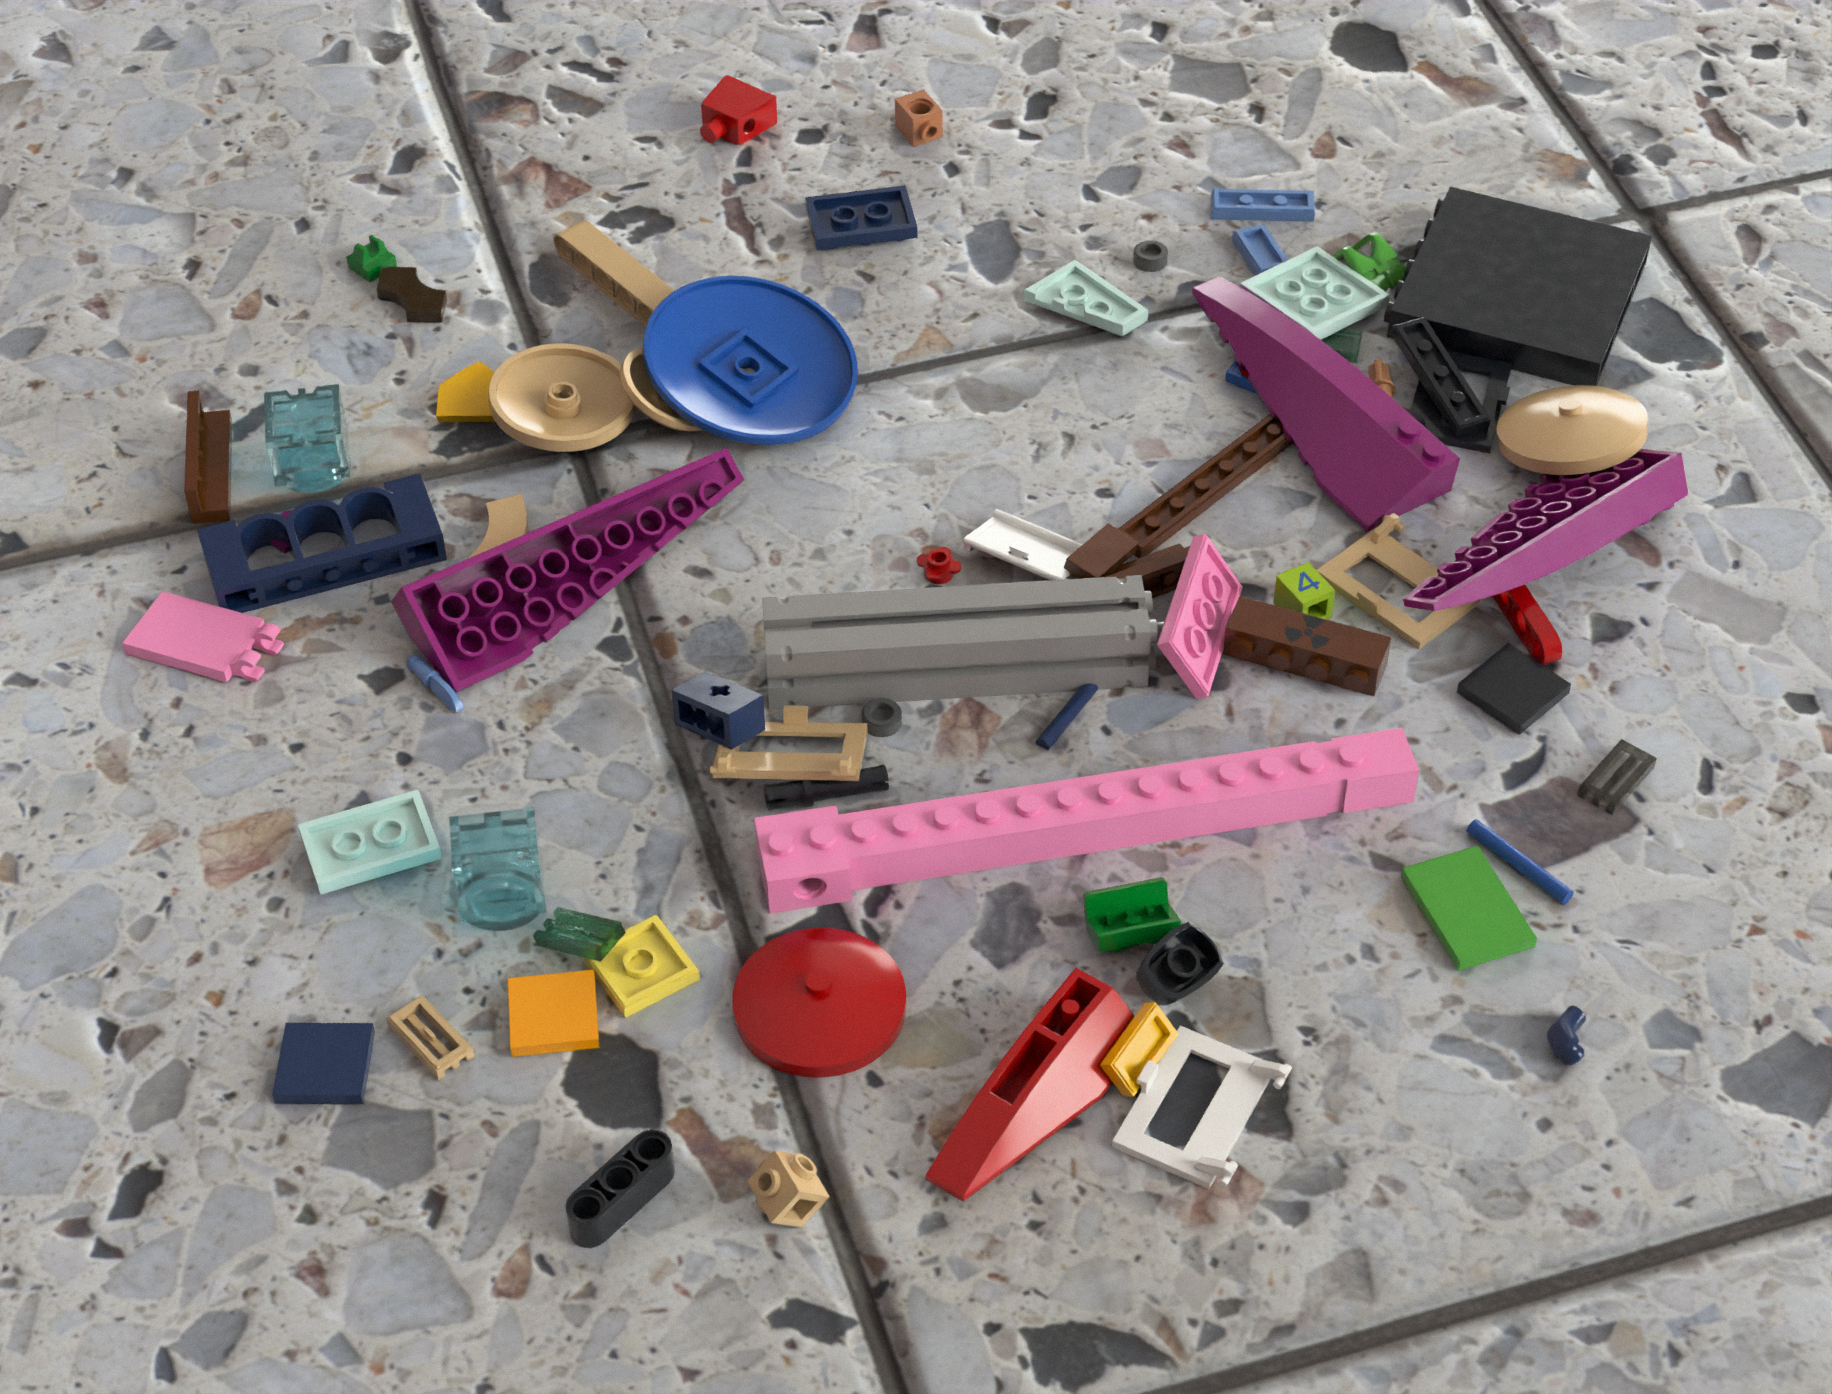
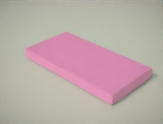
[1157,534,1243,699]

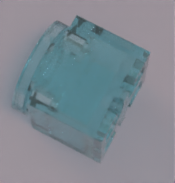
[264,384,351,493]
[449,807,547,931]

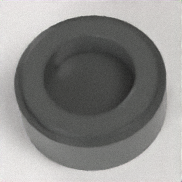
[1133,240,1168,272]
[862,698,902,737]

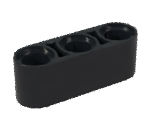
[565,1129,675,1248]

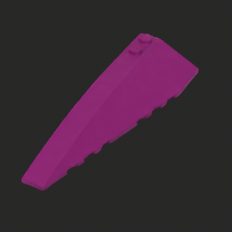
[1192,276,1460,532]
[391,448,744,693]
[1403,449,1688,611]

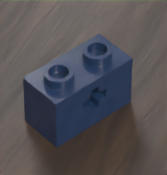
[671,671,765,750]

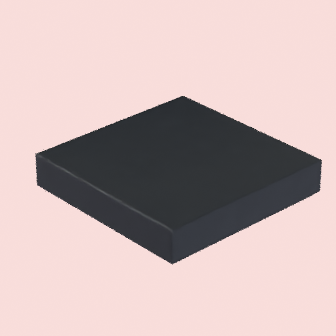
[1457,643,1571,735]

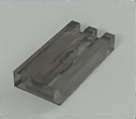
[1577,739,1657,815]

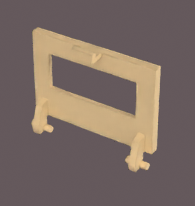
[1317,513,1480,649]
[710,705,868,781]

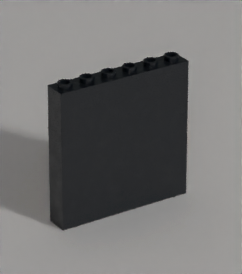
[1384,187,1652,386]

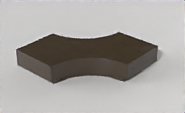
[377,267,447,323]

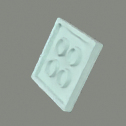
[1240,246,1390,340]

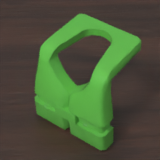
[1333,232,1406,291]

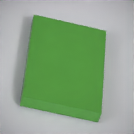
[1401,845,1537,971]

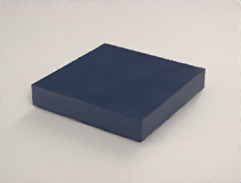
[272,1023,375,1104]

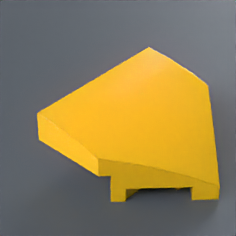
[436,361,495,422]

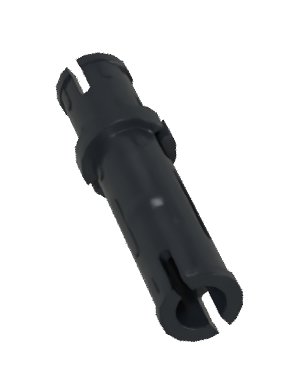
[763,764,889,811]

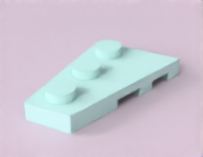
[1024,260,1148,336]

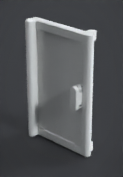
[963,509,1082,580]

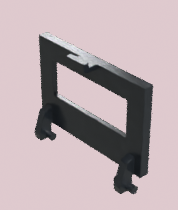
[1403,351,1513,454]

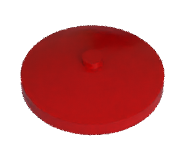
[732,928,906,1078]

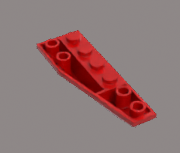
[926,968,1135,1202]

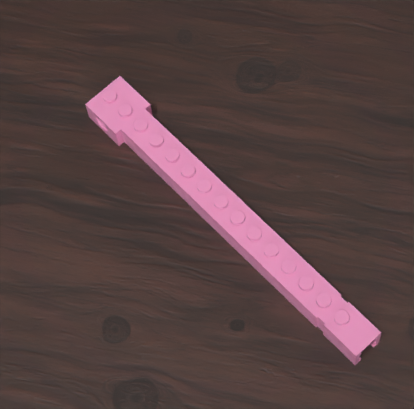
[754,728,1419,914]

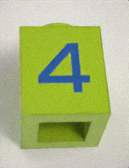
[1273,562,1335,619]

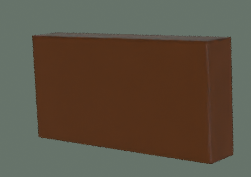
[1064,523,1139,579]

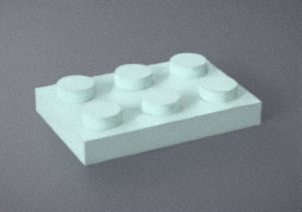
[298,789,442,895]

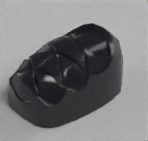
[1136,922,1224,1006]

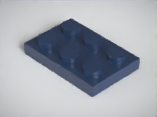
[805,185,918,250]

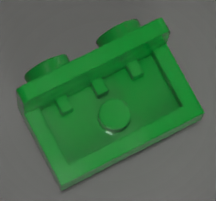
[1083,877,1181,952]

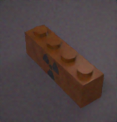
[1223,596,1391,696]

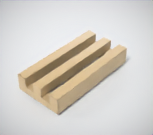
[386,995,474,1081]

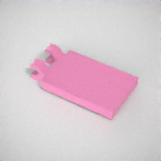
[122,591,284,683]

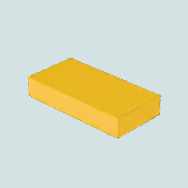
[1100,1002,1178,1097]

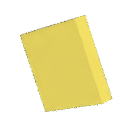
[582,915,700,1018]

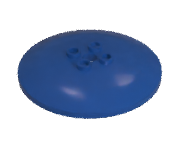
[643,276,858,445]

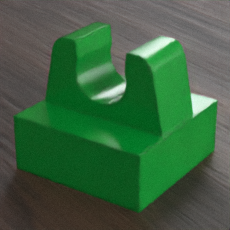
[346,235,397,282]

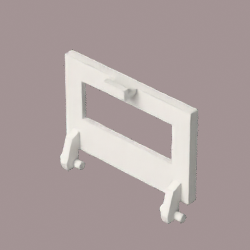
[1112,1025,1292,1189]

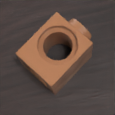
[895,89,943,147]

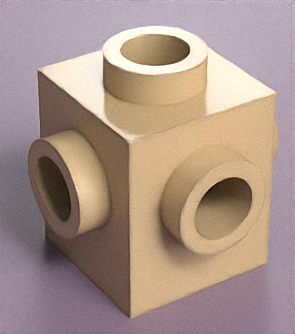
[747,1150,830,1228]

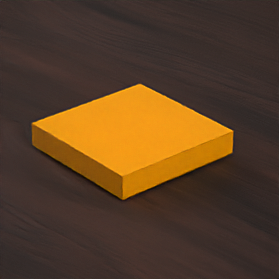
[508,969,600,1057]

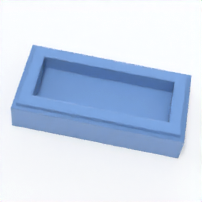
[1232,224,1288,276]

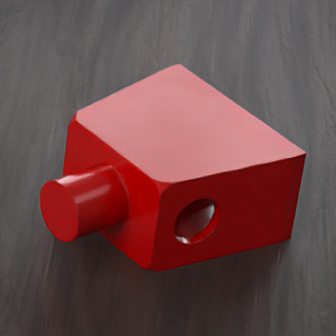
[700,75,778,145]

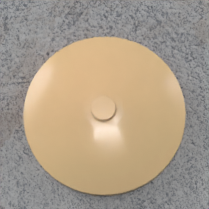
[489,343,635,452]
[1496,385,1648,475]

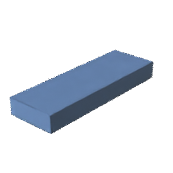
[1211,189,1315,222]

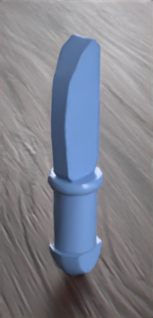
[406,654,464,713]

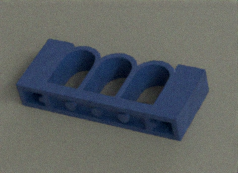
[197,473,447,613]

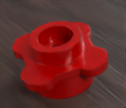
[917,547,961,584]

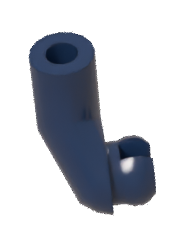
[1547,1005,1586,1065]

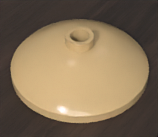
[620,348,703,432]

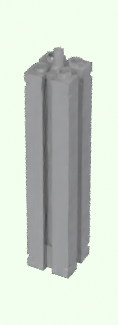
[762,575,1165,710]

